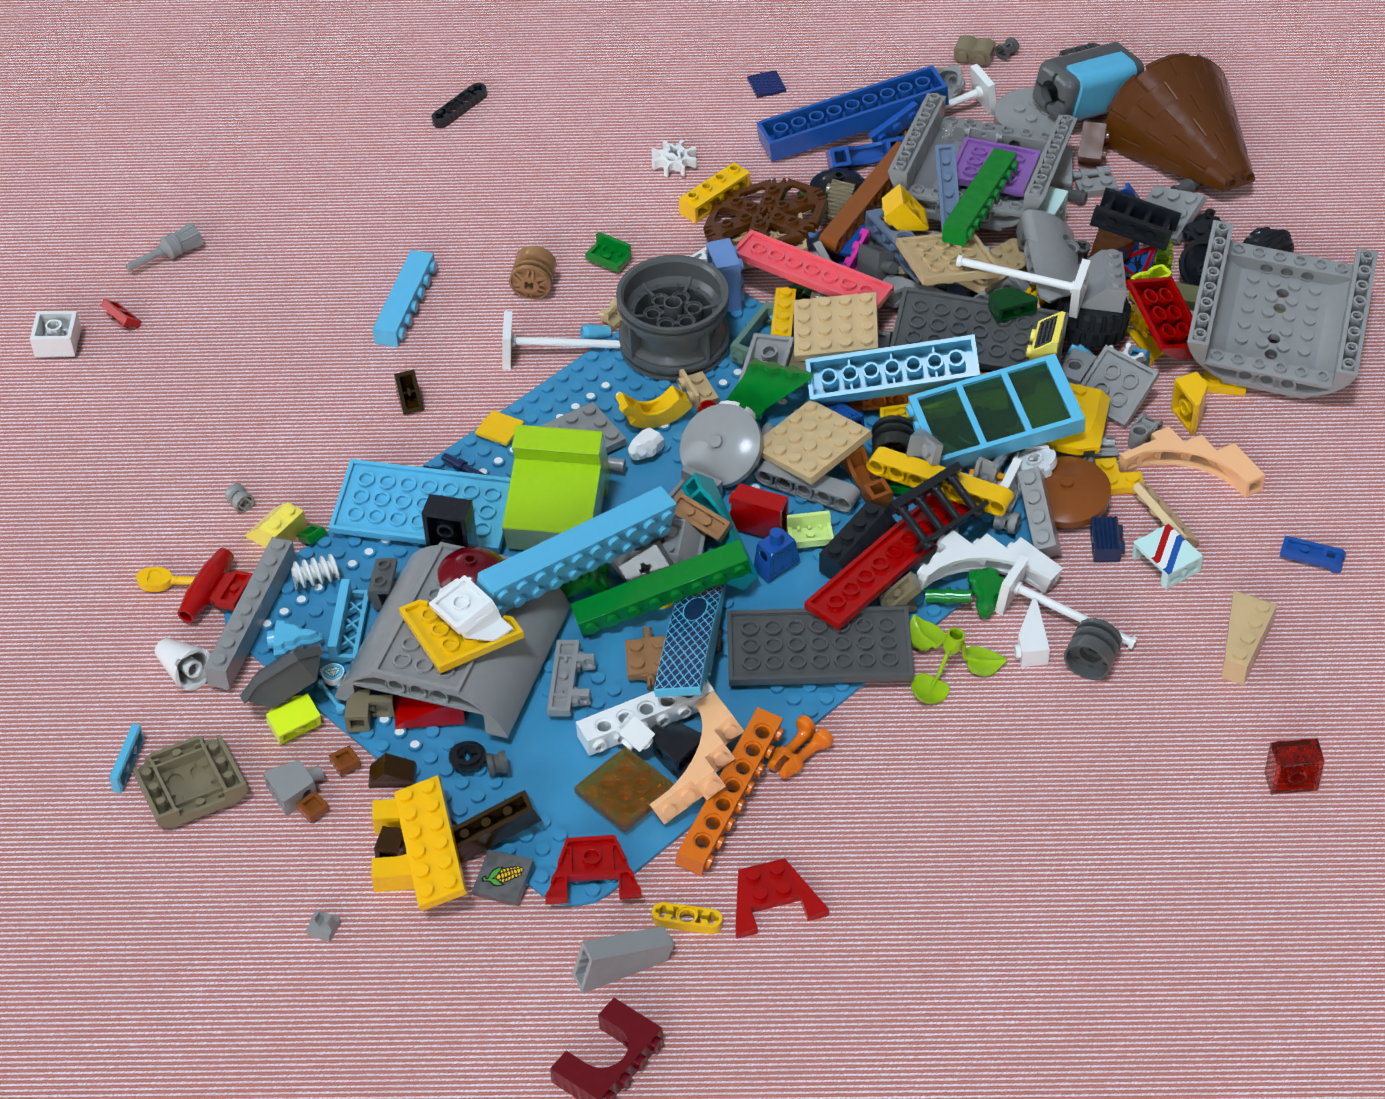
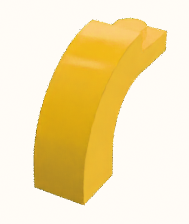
[616,385,693,428]

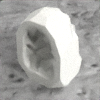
[628,427,664,460]

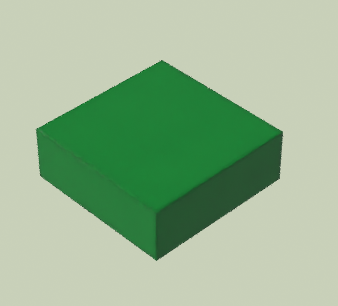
[296,524,327,545]

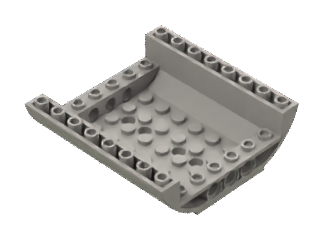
[888,93,1078,231]
[1187,220,1378,399]
[334,542,571,738]

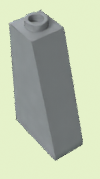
[572,926,674,993]

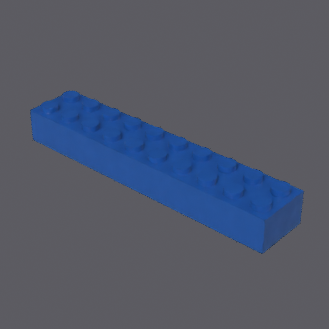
[756,65,949,162]

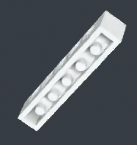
[576,680,715,756]

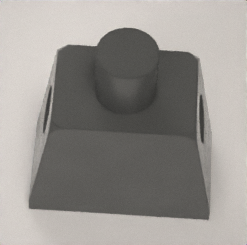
[857,244,898,280]

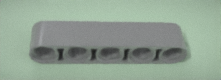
[755,460,860,512]

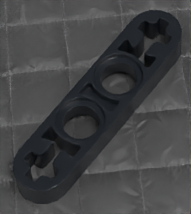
[432,83,487,128]

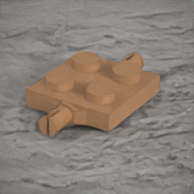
[625,626,666,691]

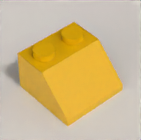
[882,184,929,231]
[1170,371,1208,436]

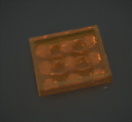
[574,746,674,832]

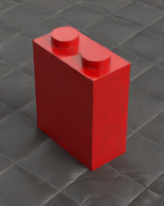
[729,483,789,538]

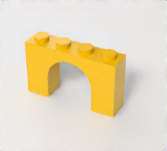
[371,799,414,892]

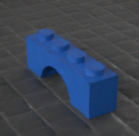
[826,136,905,169]

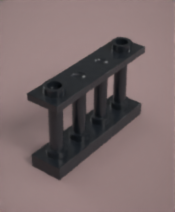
[1090,187,1182,251]
[884,461,989,554]

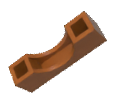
[841,445,893,508]

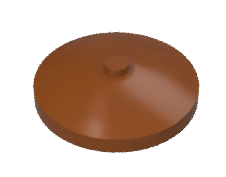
[1045,456,1111,528]

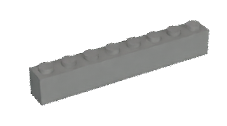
[204,537,296,690]

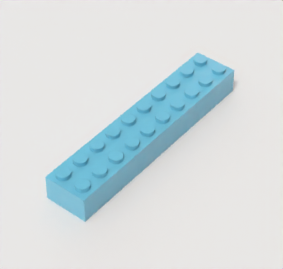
[476,486,677,616]

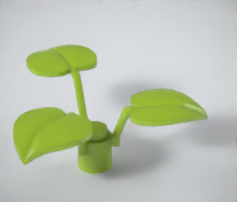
[910,614,1007,704]

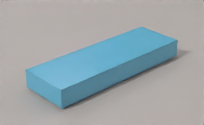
[109,723,145,793]

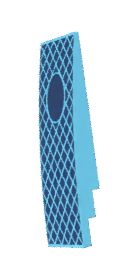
[654,583,726,697]

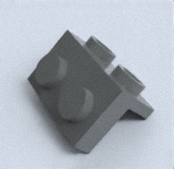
[367,558,398,610]

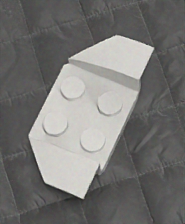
[429,575,513,641]

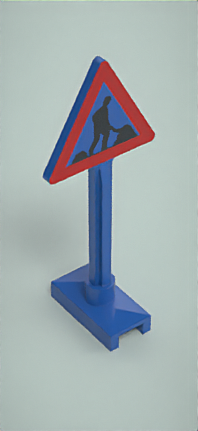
[1113,182,1158,277]

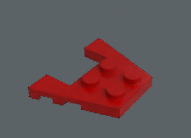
[545,835,642,905]
[735,858,829,939]

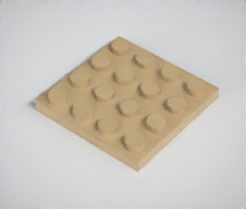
[896,233,1001,286]
[794,292,879,362]
[761,400,872,485]

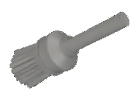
[126,222,203,271]

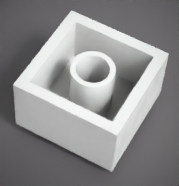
[30,311,82,357]

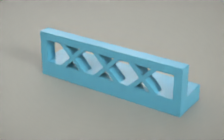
[327,579,369,662]

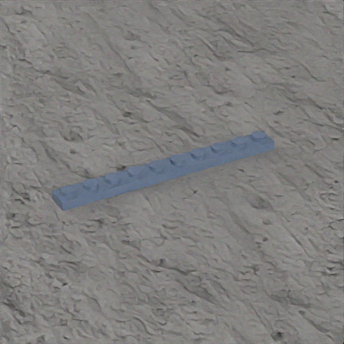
[935,143,968,296]

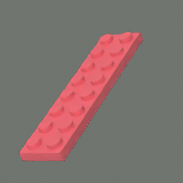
[736,230,894,311]

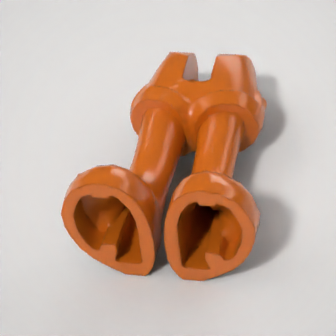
[767,714,834,780]

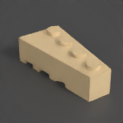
[1222,590,1277,685]

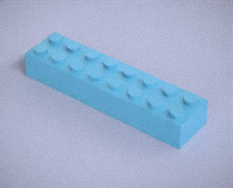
[805,334,980,406]

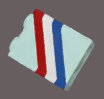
[1132,524,1203,589]

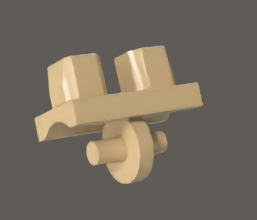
[599,297,623,330]

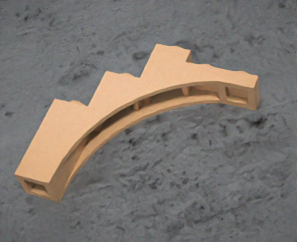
[1119,426,1265,498]
[649,691,744,825]

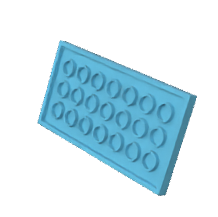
[328,459,511,554]

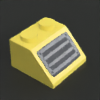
[1026,311,1066,361]

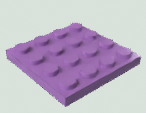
[956,137,1041,197]

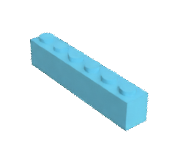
[373,250,437,347]

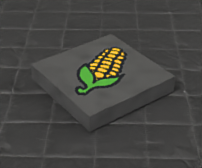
[472,850,535,906]

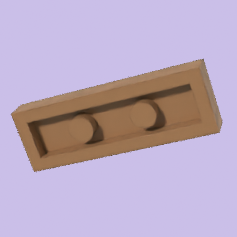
[674,492,733,543]

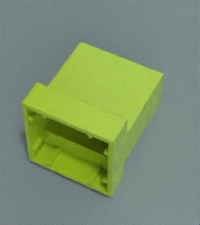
[502,425,611,550]

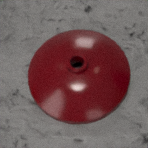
[437,546,503,588]

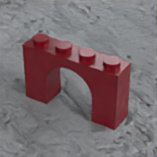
[550,998,664,1099]

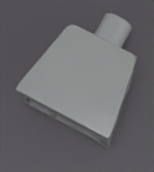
[263,760,325,816]

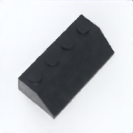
[819,500,897,578]

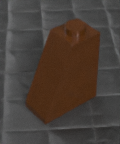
[1089,228,1135,260]

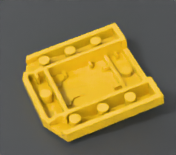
[1015,378,1110,456]

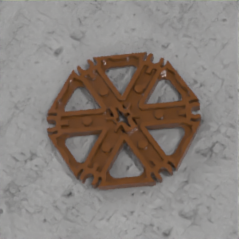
[703,178,828,246]

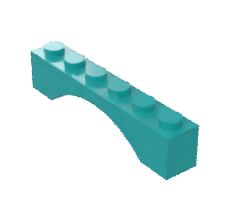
[681,472,759,590]

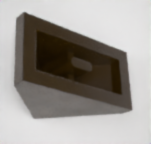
[394,369,424,415]
[368,753,416,789]

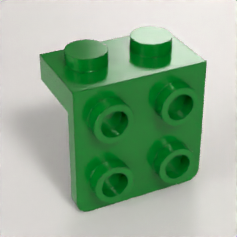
[559,563,611,599]

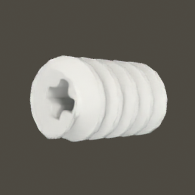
[291,554,340,590]

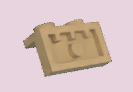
[677,369,719,411]

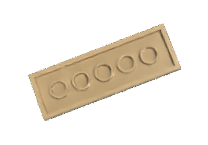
[956,238,1027,293]

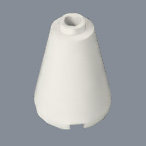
[155,638,211,691]

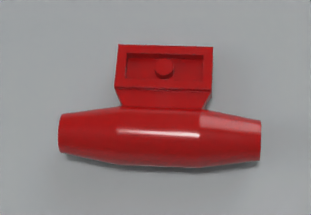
[177,548,253,623]

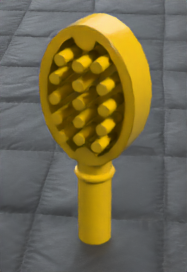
[136,567,195,592]

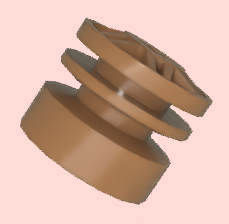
[509,246,557,300]

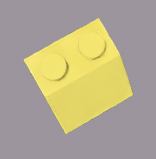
[245,502,307,548]

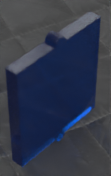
[747,70,786,98]

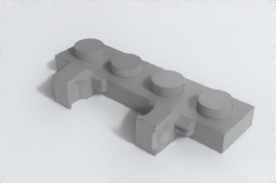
[547,640,596,716]

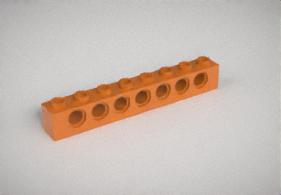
[675,707,784,876]

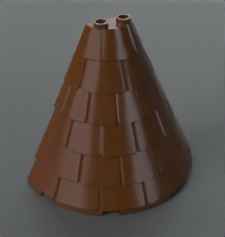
[1101,53,1255,192]

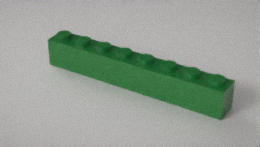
[942,148,1019,247]
[571,539,752,637]

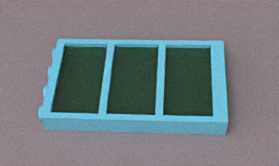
[906,353,1085,468]

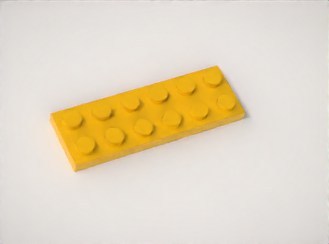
[394,775,468,911]

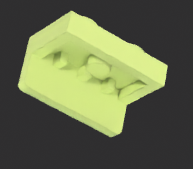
[786,511,834,549]

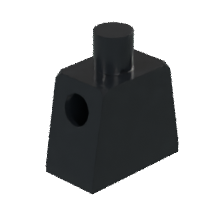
[650,721,702,777]

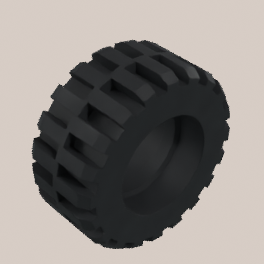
[1051,296,1131,348]

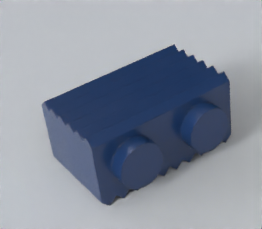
[1090,516,1125,562]

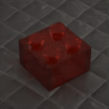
[1264,738,1325,795]

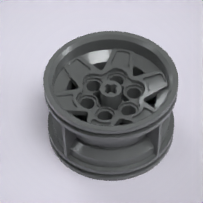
[616,255,730,381]

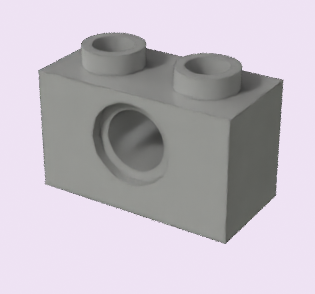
[1061,348,1097,384]

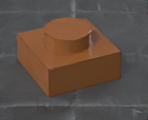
[329,745,361,776]
[296,791,330,823]

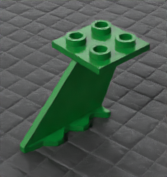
[726,358,813,420]

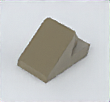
[879,571,921,612]

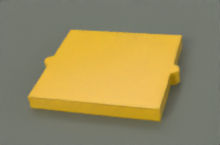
[475,410,525,446]

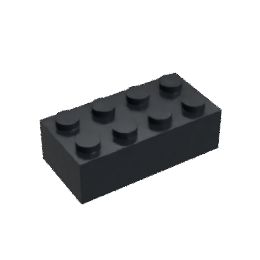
[421,494,478,547]

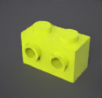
[266,693,321,745]

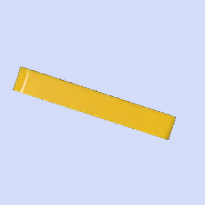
[866,447,1014,516]

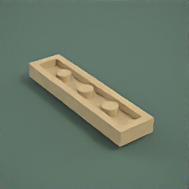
[1133,481,1199,547]

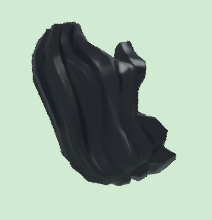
[1243,227,1295,253]

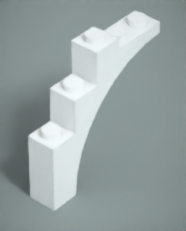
[917,530,1063,594]

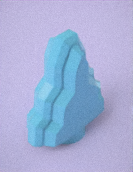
[267,620,323,658]

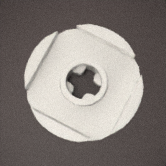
[1013,444,1057,478]

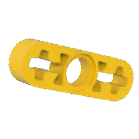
[652,902,723,934]

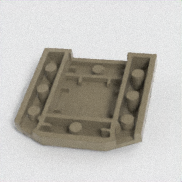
[132,735,248,828]

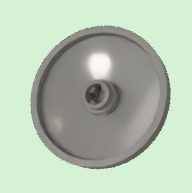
[680,404,763,488]

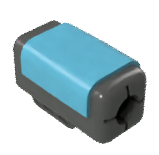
[1033,42,1144,121]

